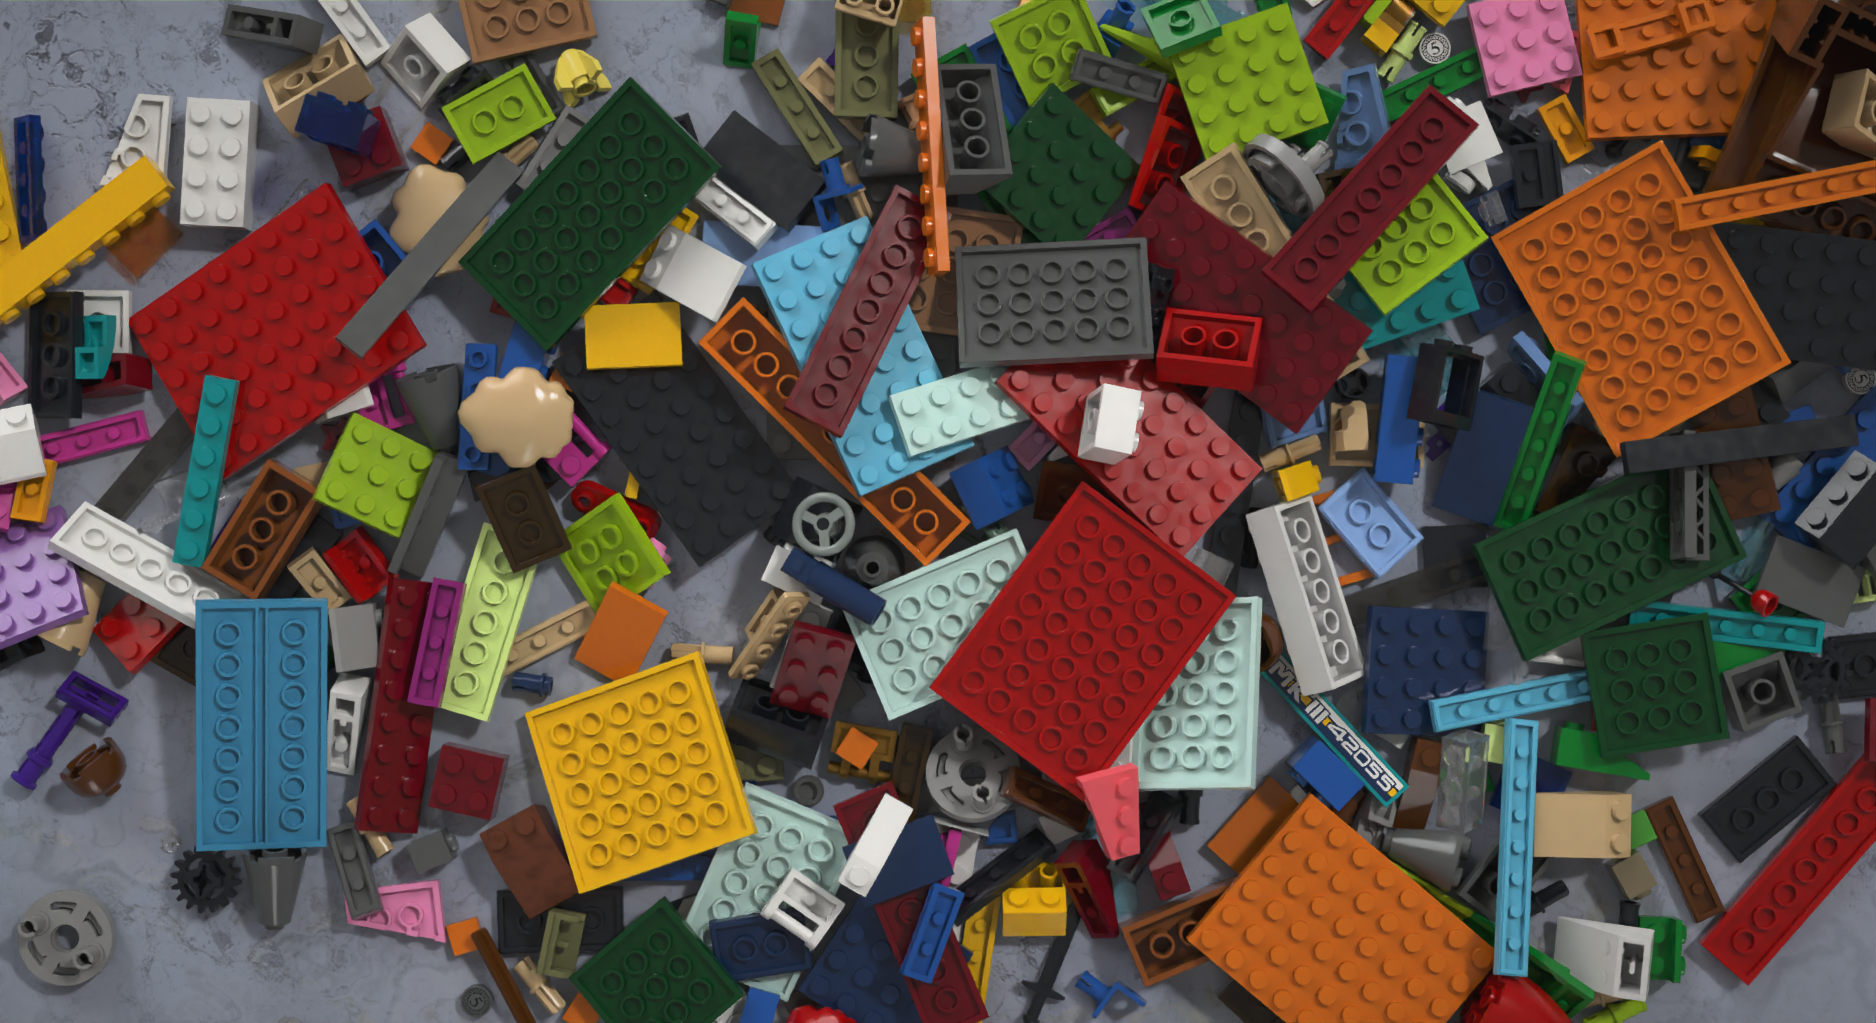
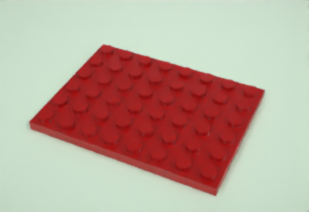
[129,183,427,481]
[929,481,1236,802]

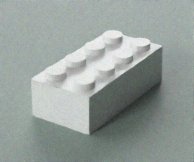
[180,97,259,231]

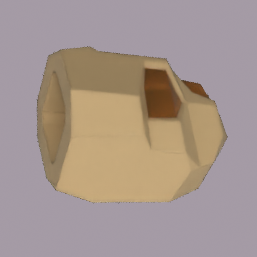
[1333,400,1369,452]

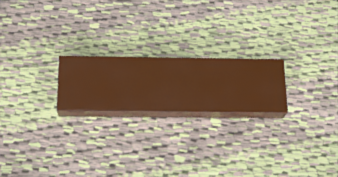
[1642,796,1725,923]

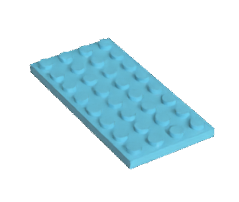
[751,215,974,498]

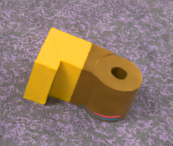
[1359,0,1418,57]

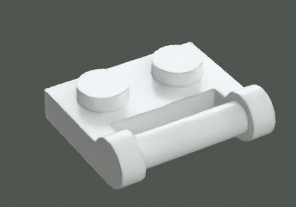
[760,867,846,950]

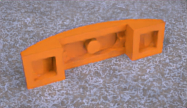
[1585,0,1717,61]

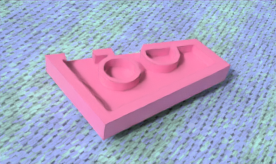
[344,879,448,943]

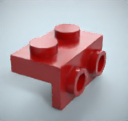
[322,526,399,604]

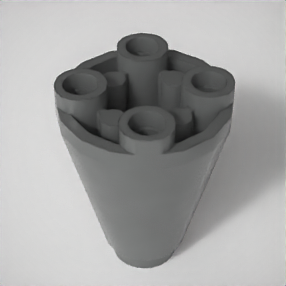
[1381,828,1472,893]

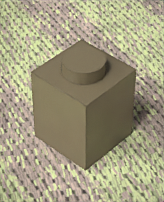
[1604,849,1657,900]

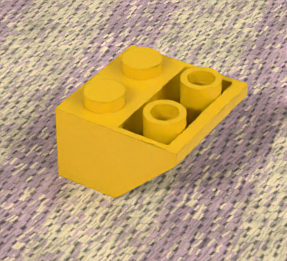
[1002,862,1067,936]

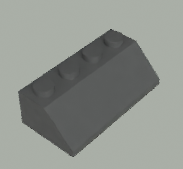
[938,64,1013,195]

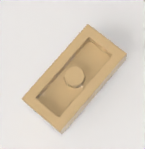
[287,546,352,615]

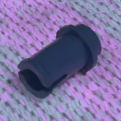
[512,671,553,698]

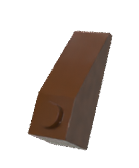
[1392,735,1449,829]

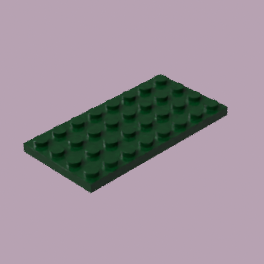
[458,77,723,352]
[1471,466,1747,661]

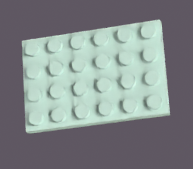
[843,528,1027,721]
[1132,596,1262,791]
[685,782,848,1002]

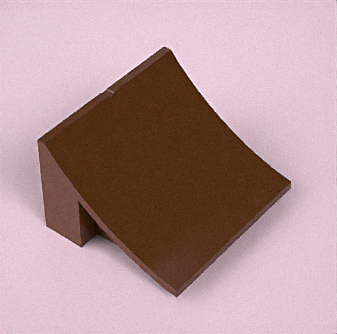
[1702,0,1876,241]

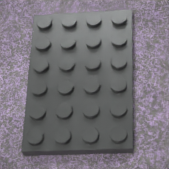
[955,237,1154,368]

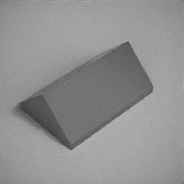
[1456,837,1555,923]

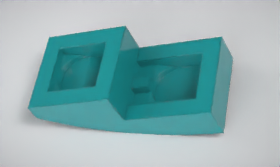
[75,315,116,379]

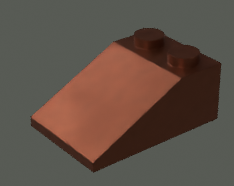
[479,804,579,919]

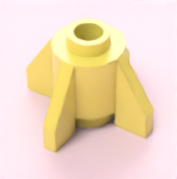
[553,48,612,108]

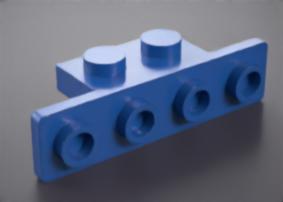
[458,343,498,471]

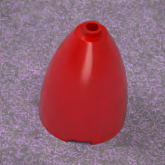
[1454,968,1573,1023]

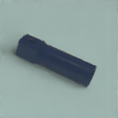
[780,547,887,627]

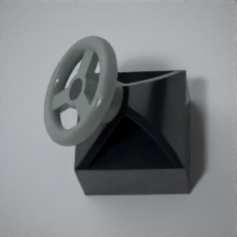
[770,476,863,564]

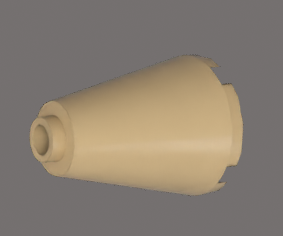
[38,569,106,657]

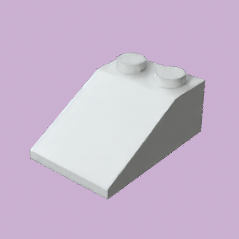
[640,225,747,323]

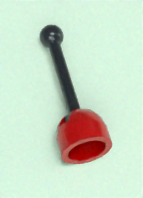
[1709,571,1779,617]

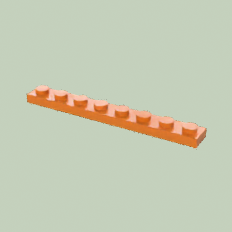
[910,17,950,276]
[1670,160,1876,232]

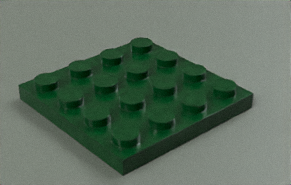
[982,83,1140,243]
[1580,612,1730,758]
[569,896,746,1023]

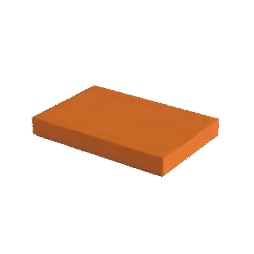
[574,581,669,681]
[1206,775,1299,874]

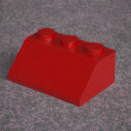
[1156,307,1262,392]

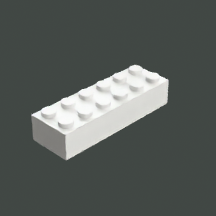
[1245,494,1365,696]

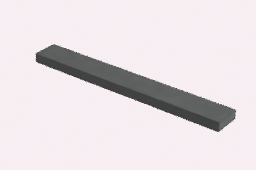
[335,151,523,360]

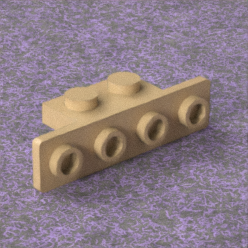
[728,589,811,680]

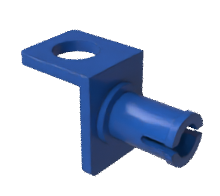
[1097,0,1135,58]
[812,156,864,232]
[1075,970,1148,1019]

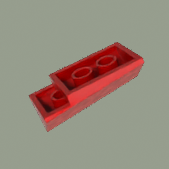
[1126,83,1202,213]

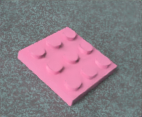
[1466,0,1583,98]

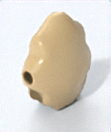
[389,164,489,278]
[458,367,574,468]

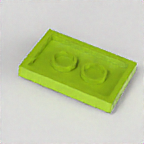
[441,63,556,165]

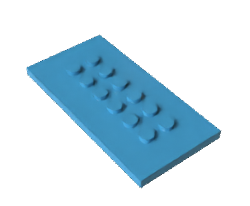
[195,598,328,851]

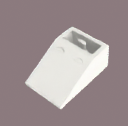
[1554,916,1655,1002]

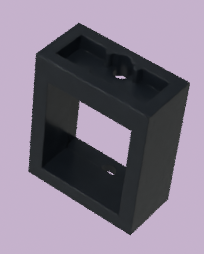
[1406,338,1484,431]

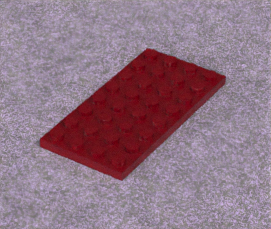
[1126,180,1374,434]

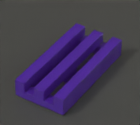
[55,670,129,727]

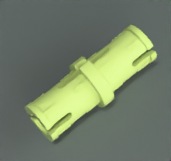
[1378,20,1427,84]

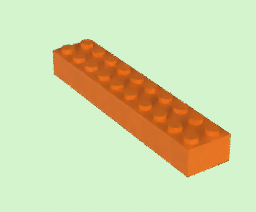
[698,297,971,566]

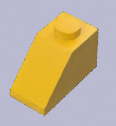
[1271,460,1322,502]

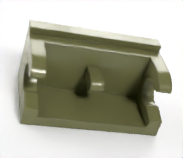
[536,907,587,979]

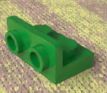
[1638,915,1687,983]

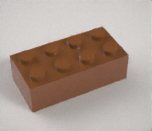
[201,459,323,599]
[1119,875,1236,987]

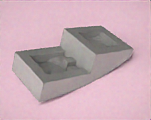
[1352,791,1399,851]

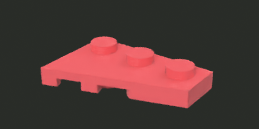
[1075,763,1140,861]

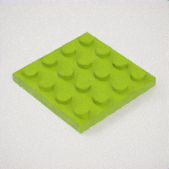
[1169,3,1329,161]
[1307,174,1488,317]

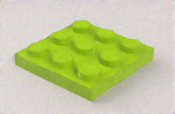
[989,0,1111,107]
[312,412,439,539]
[558,492,671,613]

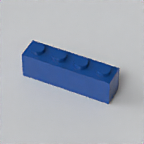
[1371,354,1424,485]

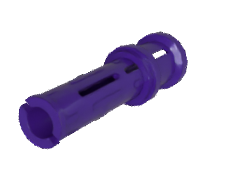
[10,704,84,791]

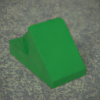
[723,10,761,70]

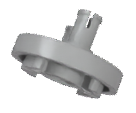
[1243,134,1333,218]
[926,724,1020,823]
[17,889,117,986]

